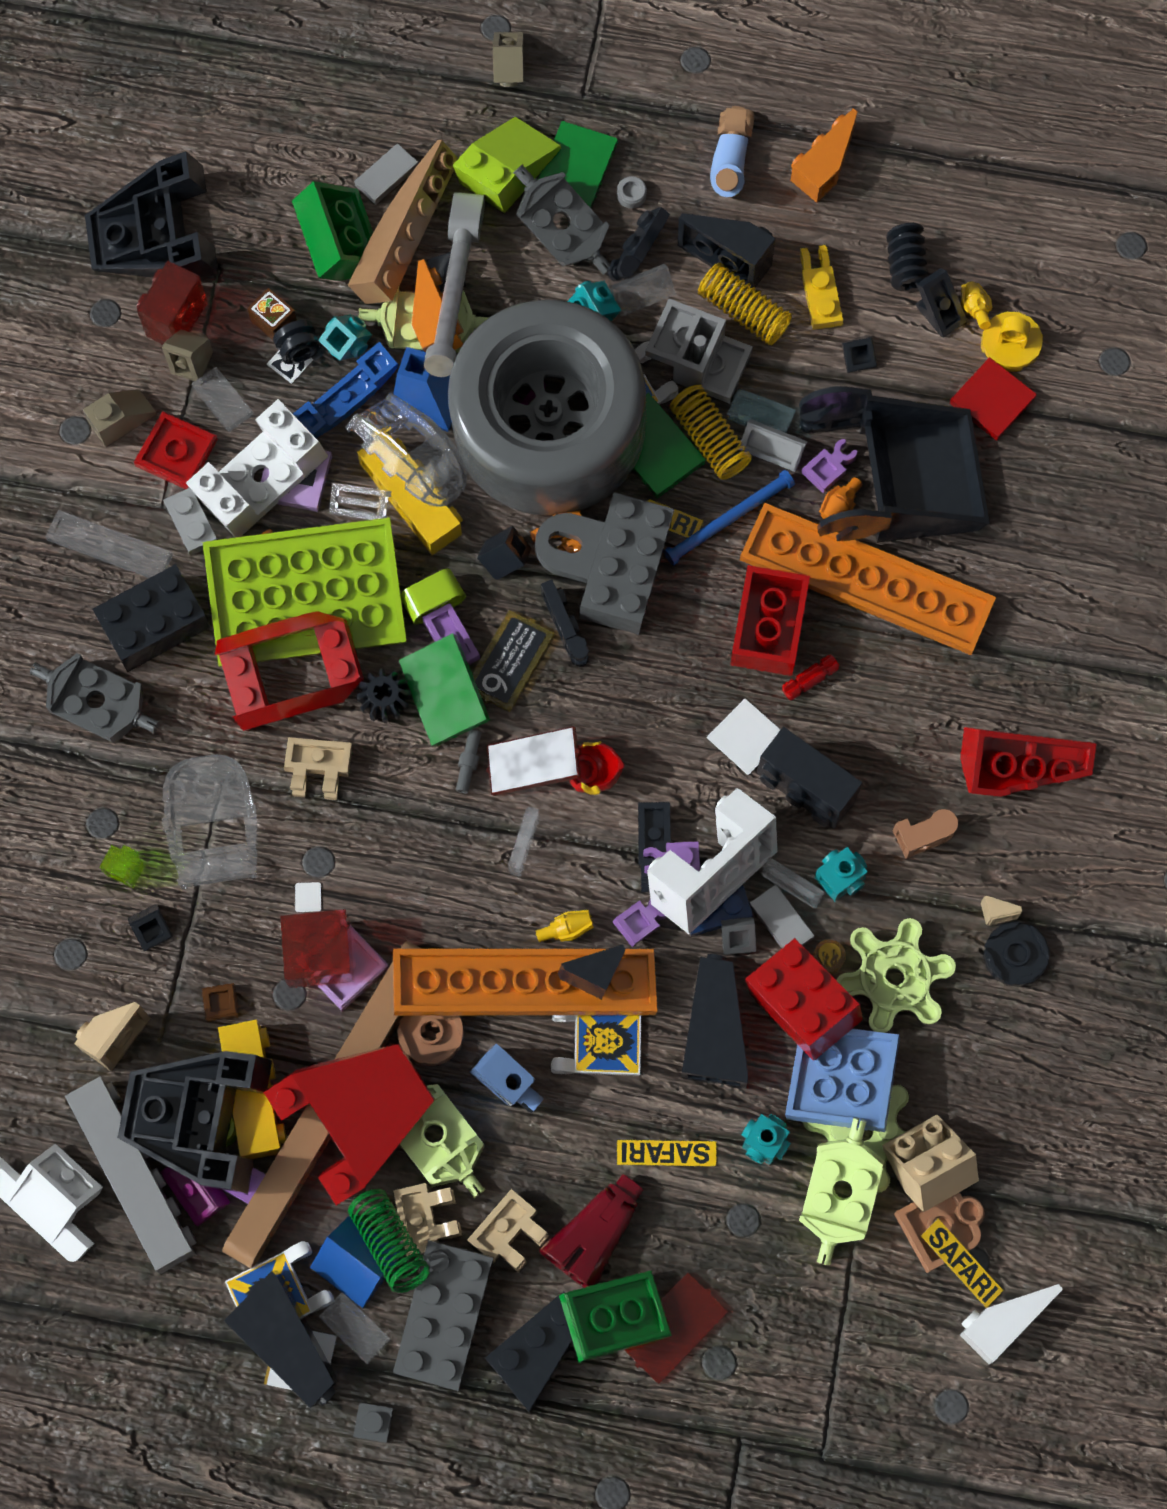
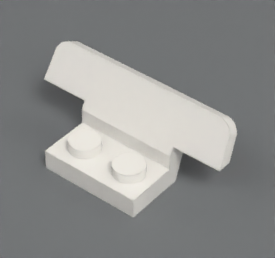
[0,1144,103,1262]

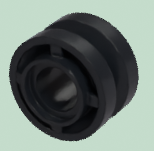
[273,320,322,365]

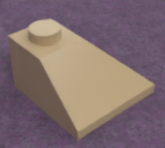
[74,1002,151,1071]

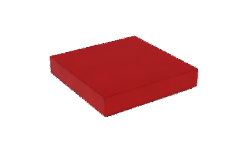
[949,357,1037,441]
[134,411,218,489]

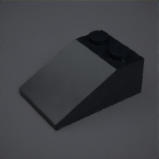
[677,213,776,293]

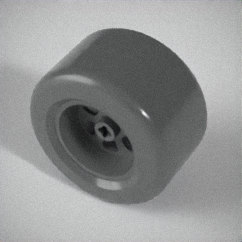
[448,299,646,516]

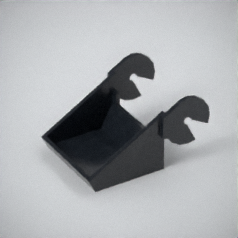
[799,386,990,543]

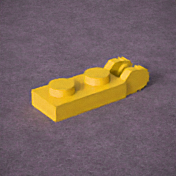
[800,245,843,330]

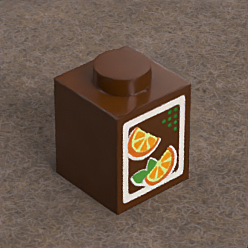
[247,288,297,340]

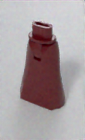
[539,1174,644,1288]

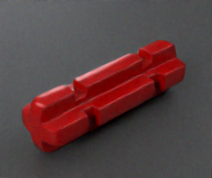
[782,655,839,700]

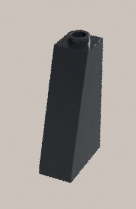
[681,954,748,1089]
[224,1270,339,1408]

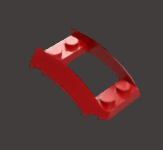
[215,611,364,731]

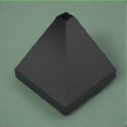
[842,335,877,373]

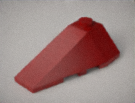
[960,727,1097,797]

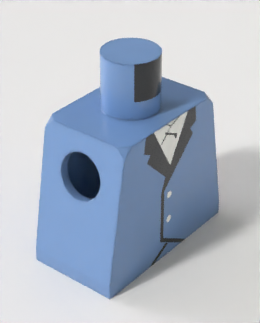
[470,1043,544,1114]

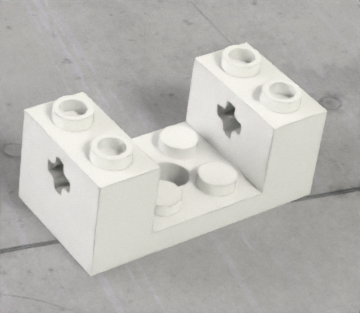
[186,399,328,538]
[647,788,778,934]

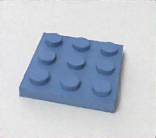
[785,1029,900,1132]

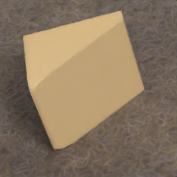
[981,896,1022,926]

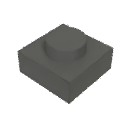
[721,917,756,955]
[353,1403,394,1443]

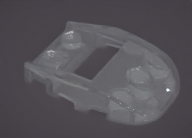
[345,393,467,507]
[162,754,258,889]

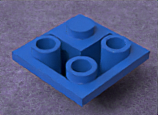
[390,347,452,432]

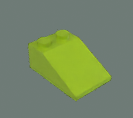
[453,117,561,213]

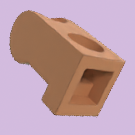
[892,809,958,859]

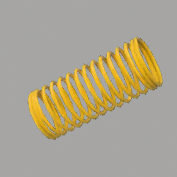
[698,262,792,346]
[670,385,752,480]

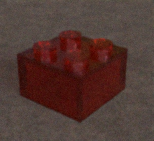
[137,261,208,345]
[280,909,355,988]

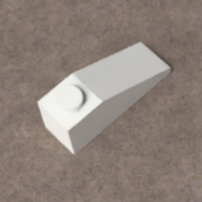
[960,1284,1063,1364]

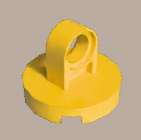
[981,312,1043,372]

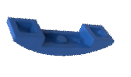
[293,342,399,438]

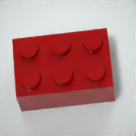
[730,565,810,676]
[745,938,863,1061]

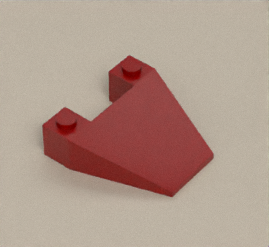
[263,1044,435,1206]

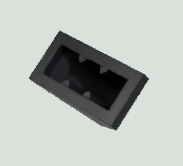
[558,944,625,1000]

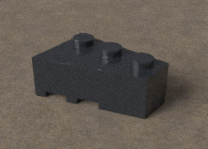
[485,1291,573,1413]

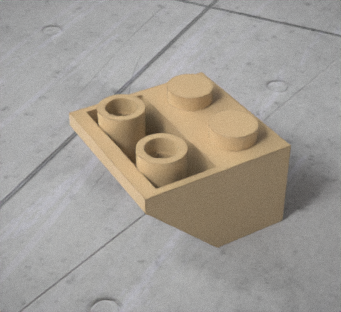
[882,1115,979,1212]

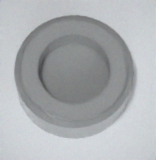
[617,177,647,208]

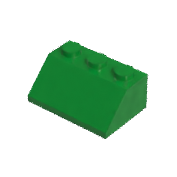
[292,181,373,281]

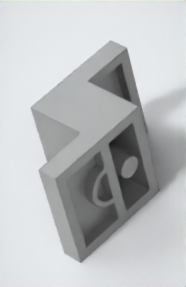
[645,299,753,404]

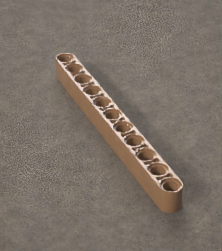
[222,941,422,1269]

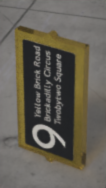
[472,610,555,712]

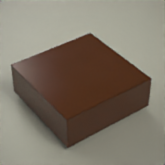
[202,983,239,1022]

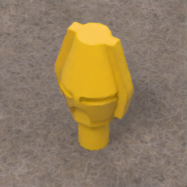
[961,281,992,330]
[535,910,594,943]

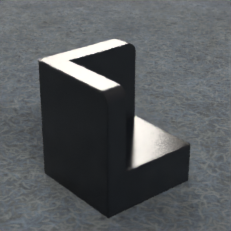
[477,526,532,580]

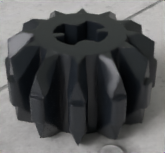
[357,668,411,724]

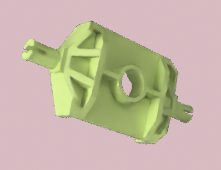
[358,287,489,353]
[400,1084,485,1198]
[799,1117,885,1265]

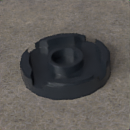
[983,921,1050,987]

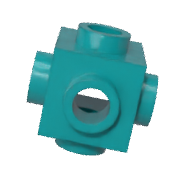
[567,280,621,321]
[318,314,372,361]
[815,847,868,902]
[741,1114,791,1165]

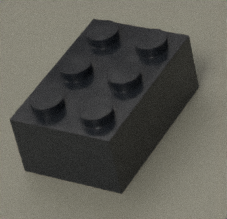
[92,564,210,673]
[757,726,862,829]

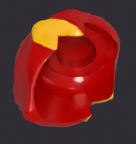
[566,741,625,795]

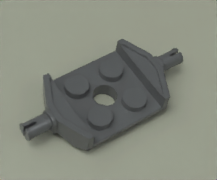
[513,164,610,275]
[30,653,160,743]

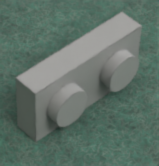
[163,488,217,556]

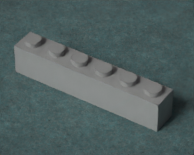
[65,1077,197,1274]

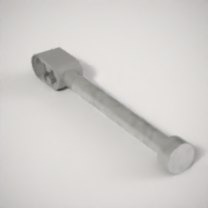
[424,192,485,377]

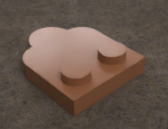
[894,1193,985,1273]

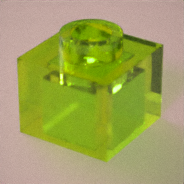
[99,845,145,888]

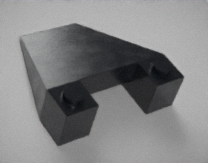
[85,151,219,282]
[117,1051,272,1194]

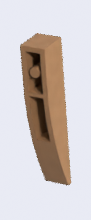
[348,140,459,304]

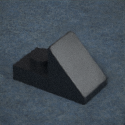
[916,268,967,338]

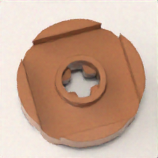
[397,1016,464,1066]

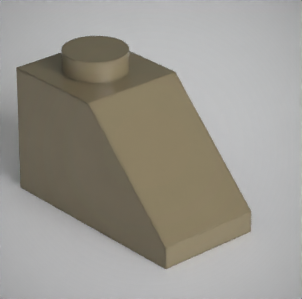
[493,32,524,87]
[162,329,213,383]
[83,389,157,447]

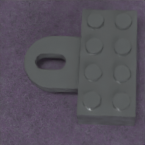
[535,492,674,635]

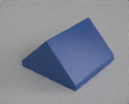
[310,1216,402,1308]

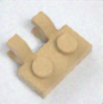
[284,737,352,800]
[393,1183,463,1256]
[467,1189,549,1273]

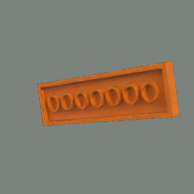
[740,503,996,655]
[393,949,657,1016]

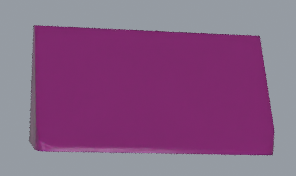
[160,1166,230,1226]

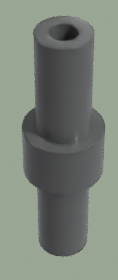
[456,730,481,794]

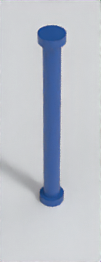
[663,470,795,566]

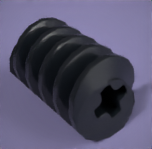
[886,222,929,292]

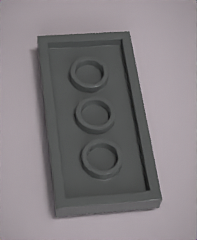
[393,1240,494,1391]

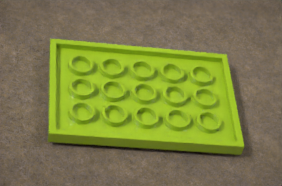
[202,517,407,667]

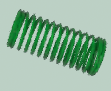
[348,1189,430,1293]

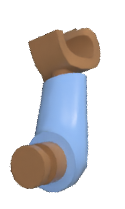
[710,106,755,198]

